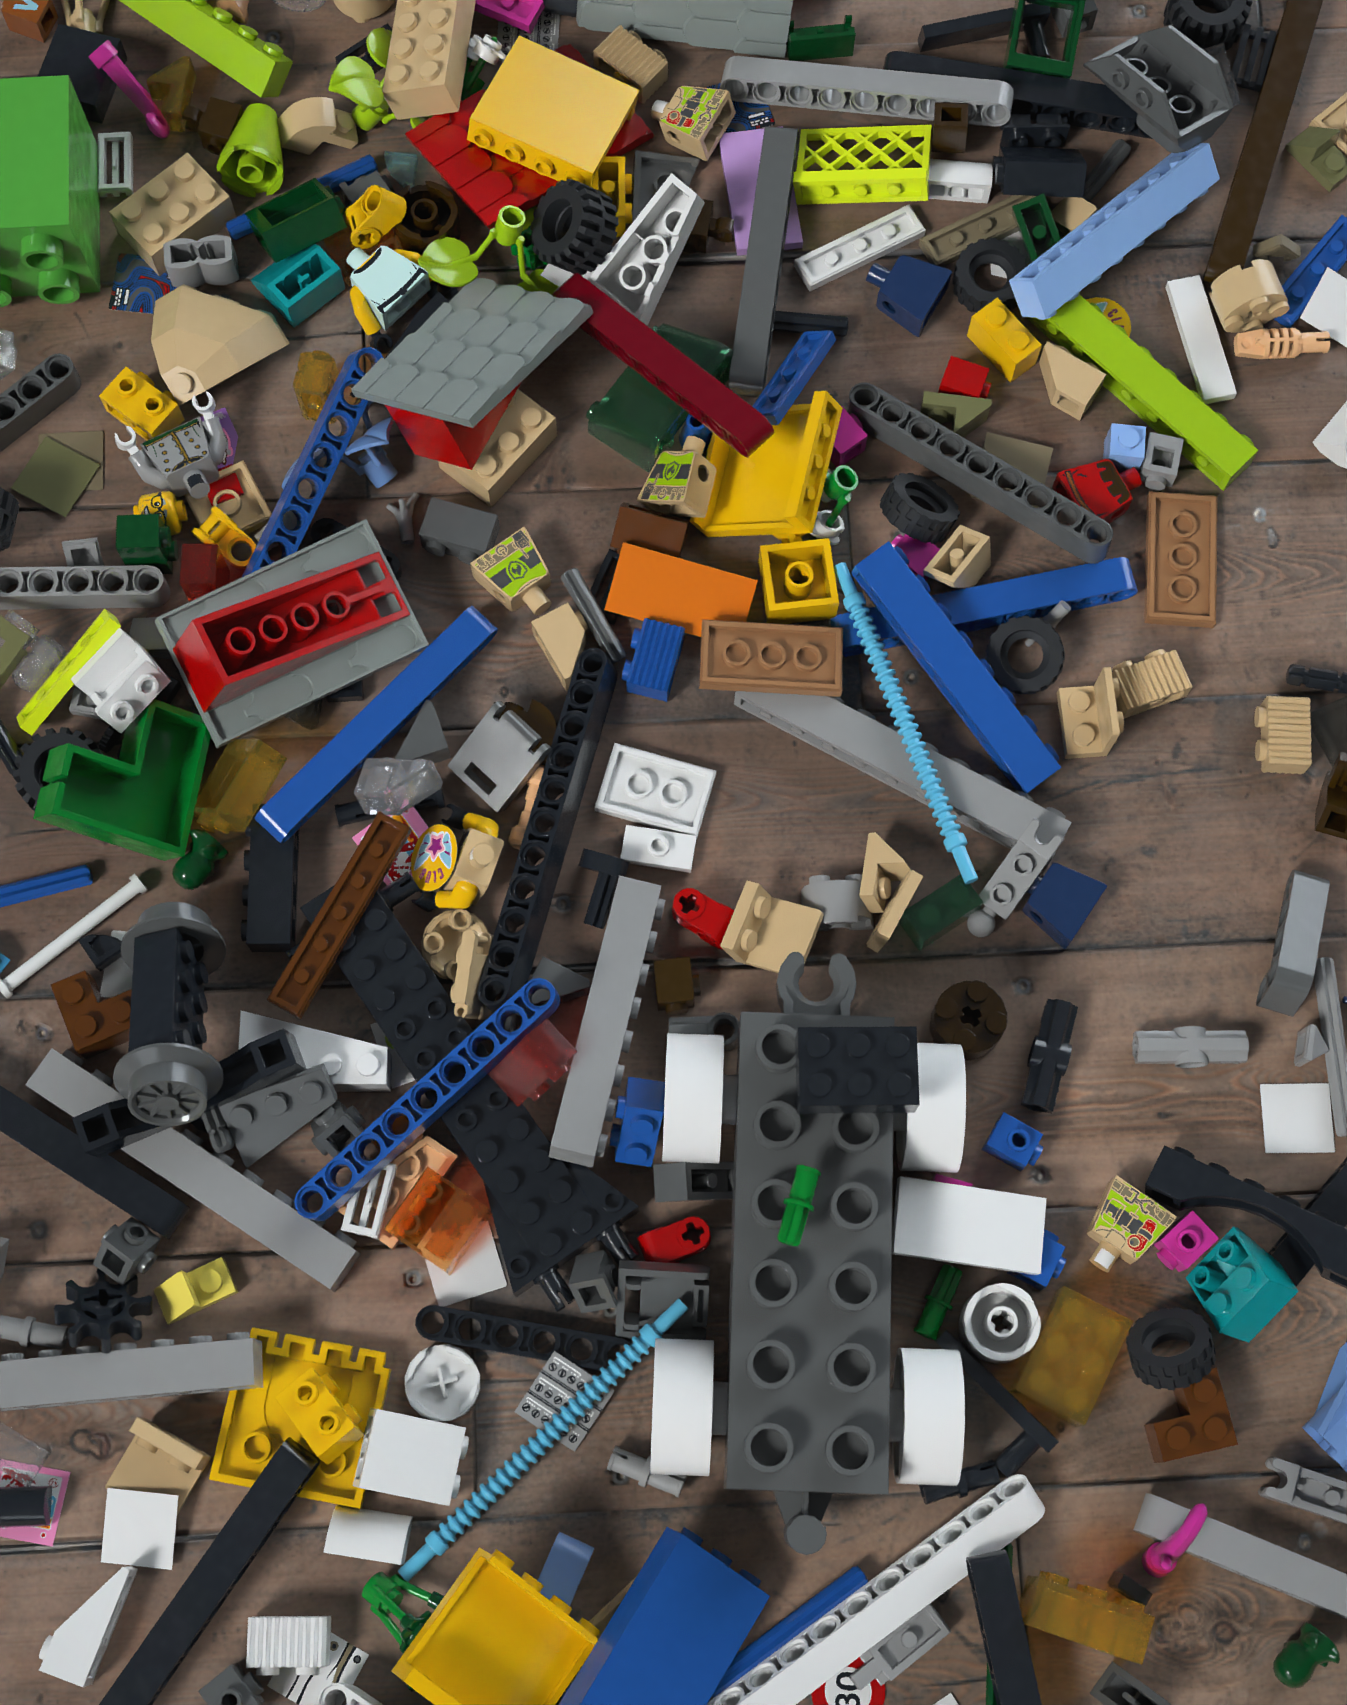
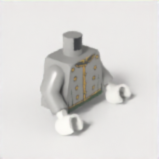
[115,391,227,499]

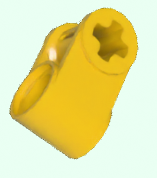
[344,185,407,249]
[191,505,256,569]

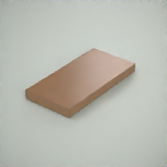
[1144,491,1218,628]
[699,619,843,697]

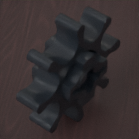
[54,1268,153,1354]

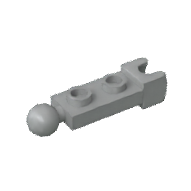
[967,818,1065,938]
[1258,1457,1347,1525]

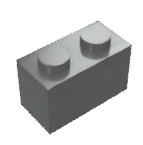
[419,497,500,565]

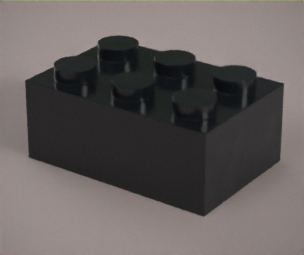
[795,1026,920,1114]

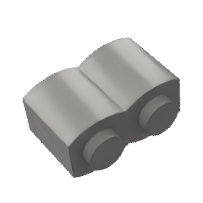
[163,235,239,288]

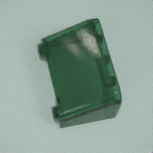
[586,323,733,473]

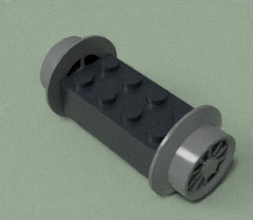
[113,902,226,1126]

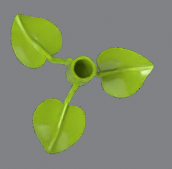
[328,28,434,131]
[418,205,559,294]

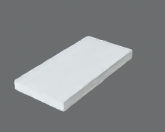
[892,1176,1046,1275]

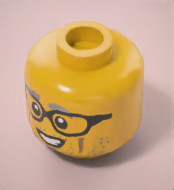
[133,491,187,536]

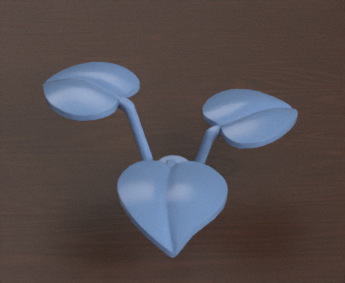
[281,401,398,490]

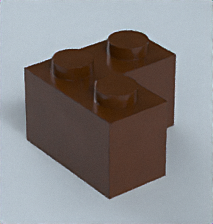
[51,970,132,1059]
[1144,1367,1238,1463]

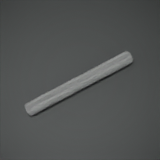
[1314,957,1347,1137]

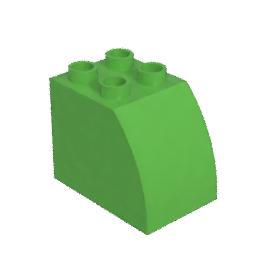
[0,75,100,307]

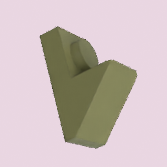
[1285,126,1347,193]
[920,391,992,438]

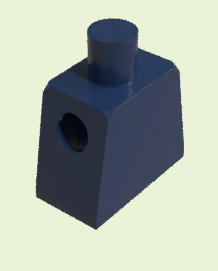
[866,255,952,337]
[1022,862,1107,949]

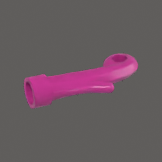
[88,40,170,139]
[1142,1503,1208,1578]

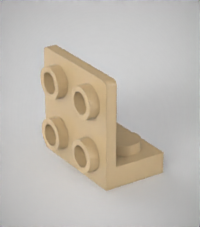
[1057,667,1124,759]
[720,881,824,973]
[105,1417,212,1515]

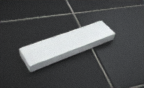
[794,204,926,292]
[1165,275,1237,404]

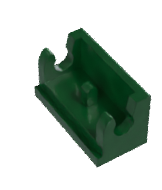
[786,15,856,61]

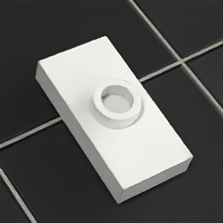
[620,825,697,873]

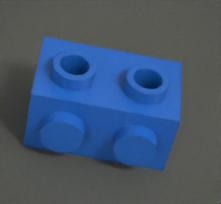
[609,1077,665,1167]

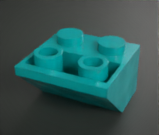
[251,244,346,328]
[1186,1226,1299,1343]

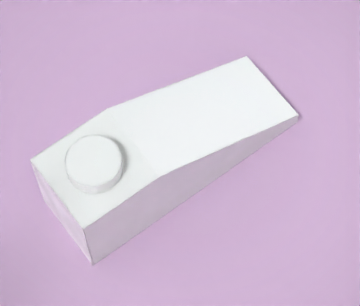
[39,1566,138,1687]

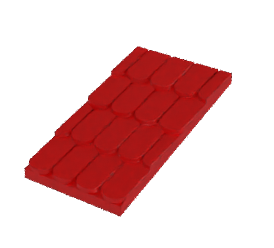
[405,44,654,230]

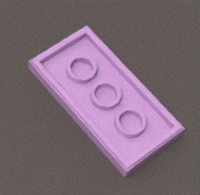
[718,126,803,256]

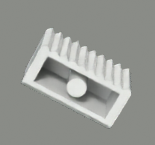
[246,1616,332,1676]

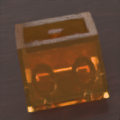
[384,1166,492,1276]

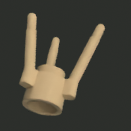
[61,0,110,34]

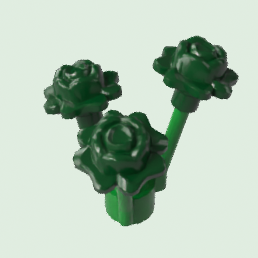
[362,1571,446,1692]

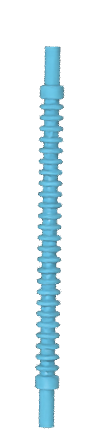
[834,562,979,884]
[398,1298,689,1582]

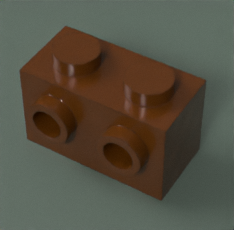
[610,502,690,558]

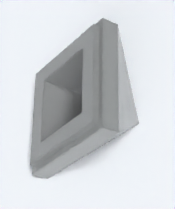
[62,537,104,566]
[1294,1024,1329,1067]

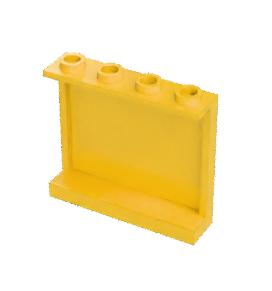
[467,35,640,187]
[690,391,843,537]
[391,1547,601,1705]

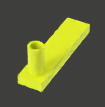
[16,609,148,736]

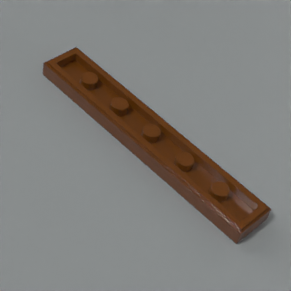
[267,811,412,1020]

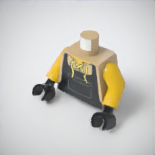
[412,804,504,912]

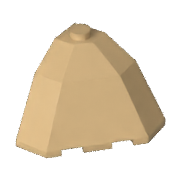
[151,284,290,406]

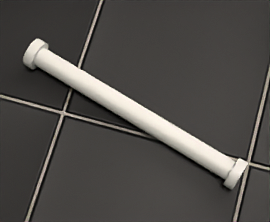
[0,874,148,999]

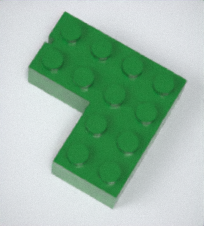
[33,699,211,861]

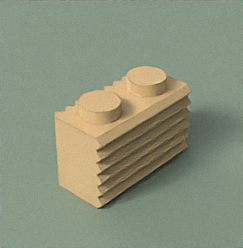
[593,25,668,104]
[1112,649,1192,719]
[1254,696,1312,774]

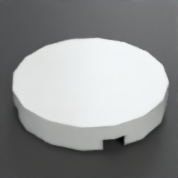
[405,1344,480,1422]

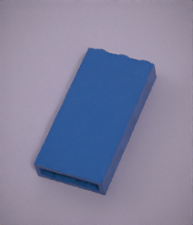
[559,1527,770,1705]

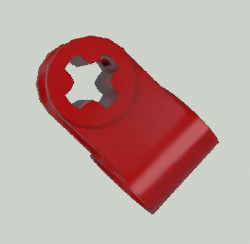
[672,888,734,950]
[637,1216,711,1263]

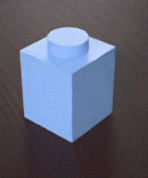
[1103,423,1146,473]

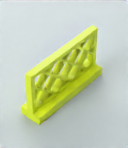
[793,124,932,205]

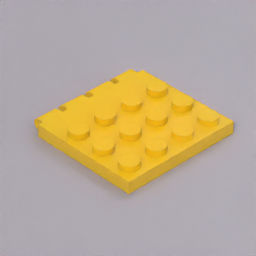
[209,1327,391,1509]

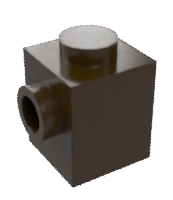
[653,957,701,1015]

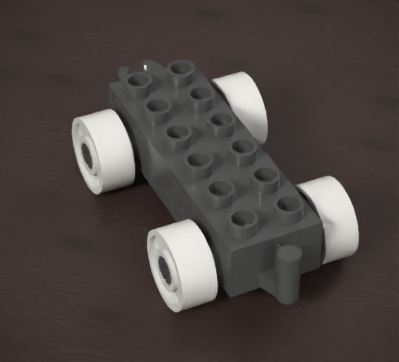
[650,952,966,1555]

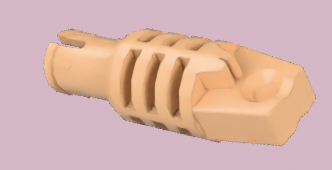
[1234,328,1330,359]

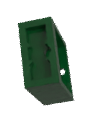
[1003,0,1086,79]
[245,178,347,263]

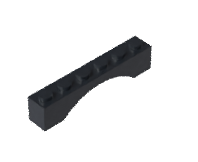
[72,1028,307,1158]
[1145,1145,1347,1289]

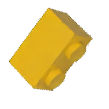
[967,297,1042,383]

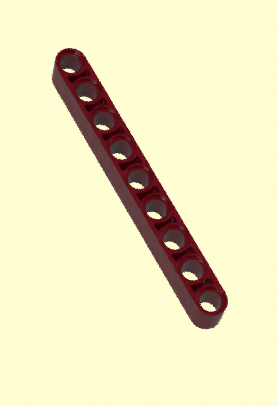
[551,273,775,458]

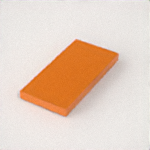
[604,542,758,637]

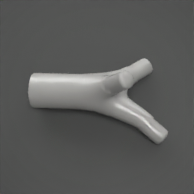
[386,493,419,544]
[1025,600,1071,647]

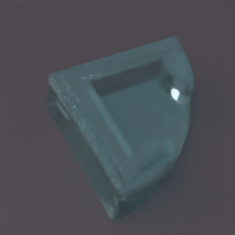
[384,151,418,188]

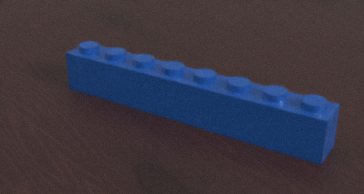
[851,541,1061,794]

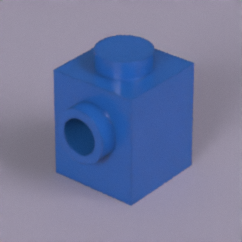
[981,1112,1044,1172]
[1007,1229,1067,1291]

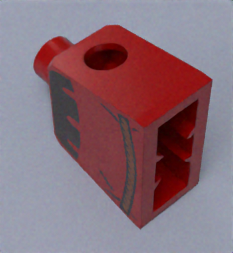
[1052,459,1142,524]

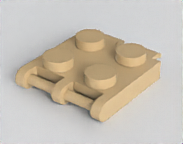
[450,930,507,1020]

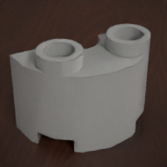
[801,874,874,931]

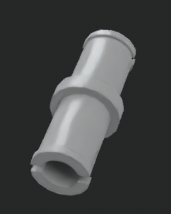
[0,1315,69,1351]
[607,1446,687,1498]

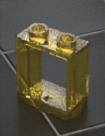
[194,739,287,834]

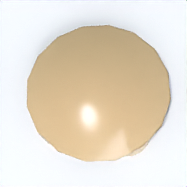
[421,909,490,982]

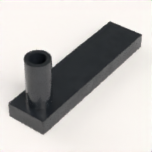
[917,3,1051,58]
[936,1329,1059,1477]

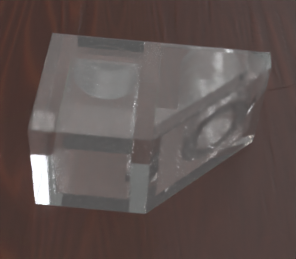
[354,757,443,816]

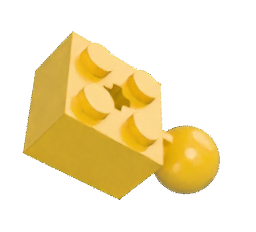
[758,533,839,624]

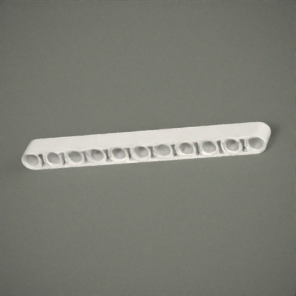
[707,1474,1045,1705]

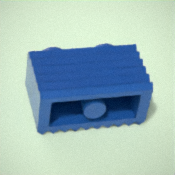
[622,618,685,702]

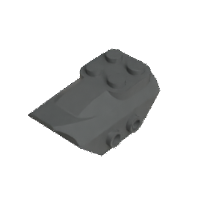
[1083,25,1233,153]

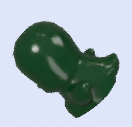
[172,829,229,890]
[1273,1622,1340,1688]

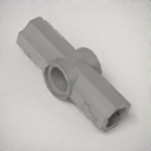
[1132,1026,1249,1068]

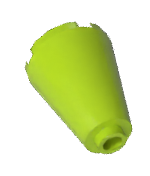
[216,103,284,197]

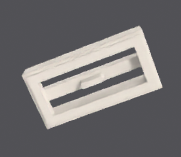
[98,132,133,197]
[341,1157,398,1240]

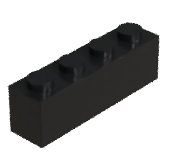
[241,804,300,952]

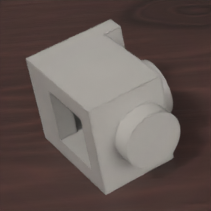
[1139,432,1184,490]

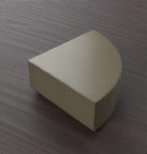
[1253,234,1301,261]

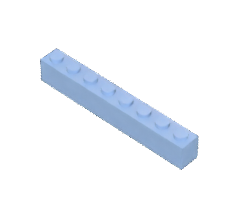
[1009,143,1220,320]

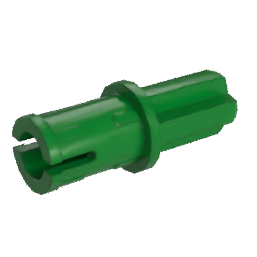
[777,1165,821,1246]
[913,1264,963,1341]

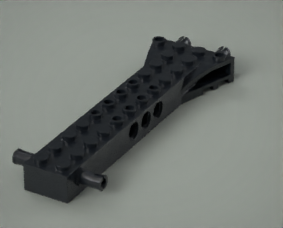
[285,872,639,1312]

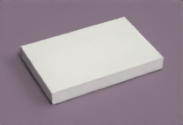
[595,743,716,839]

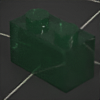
[899,874,983,951]

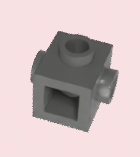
[310,1099,366,1158]
[93,1217,161,1286]
[198,1663,265,1705]

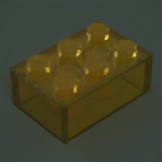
[1009,1286,1133,1427]
[1020,1570,1155,1665]

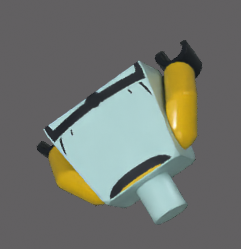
[346,246,451,354]

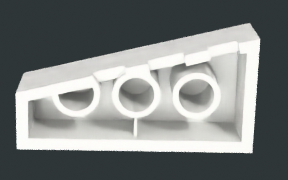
[588,173,705,325]
[239,1011,392,1092]

